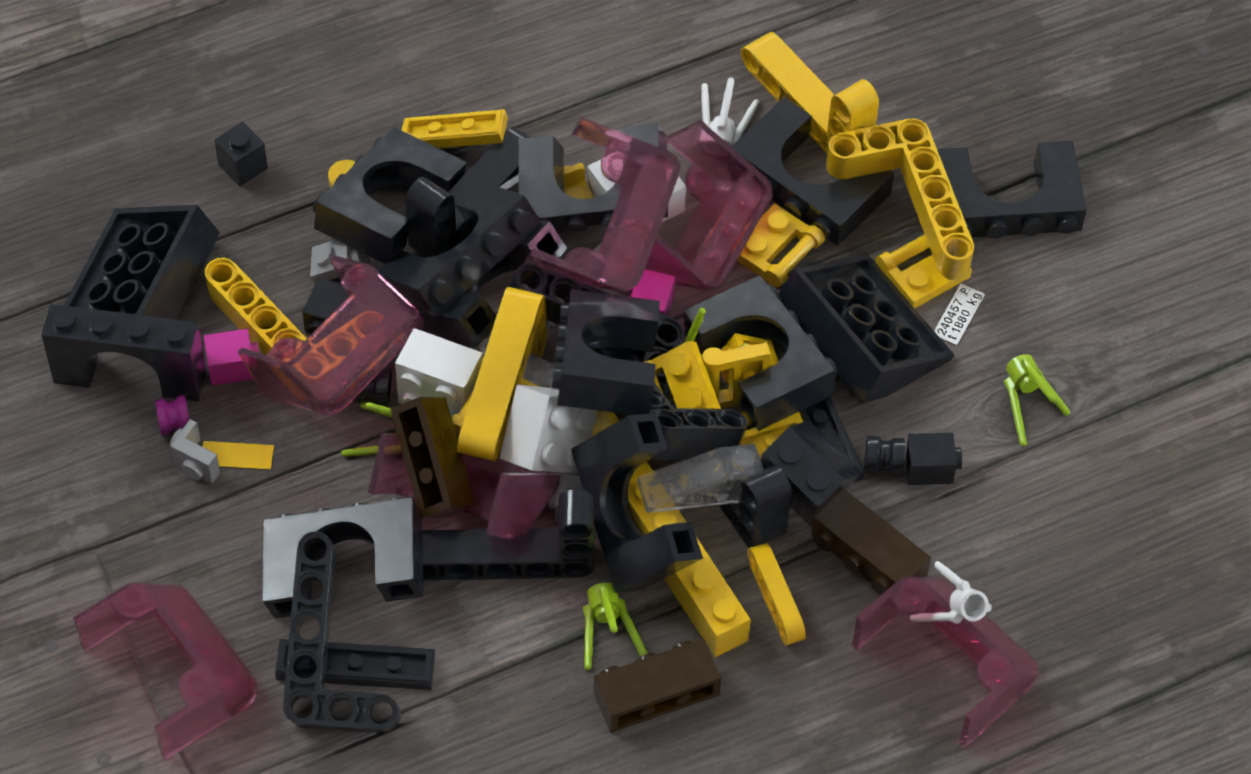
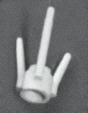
[701,78,760,153]
[910,561,992,624]

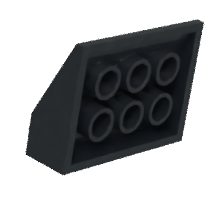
[64,205,220,320]
[779,254,954,403]

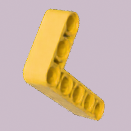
[740,32,879,153]
[826,118,974,280]
[205,258,388,399]
[457,287,548,462]

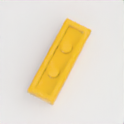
[402,109,508,148]

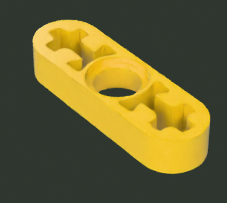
[747,543,806,646]

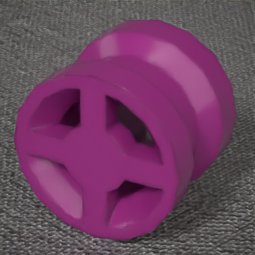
[155,395,189,436]

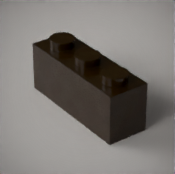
[390,397,476,518]
[812,489,931,605]
[594,638,721,733]

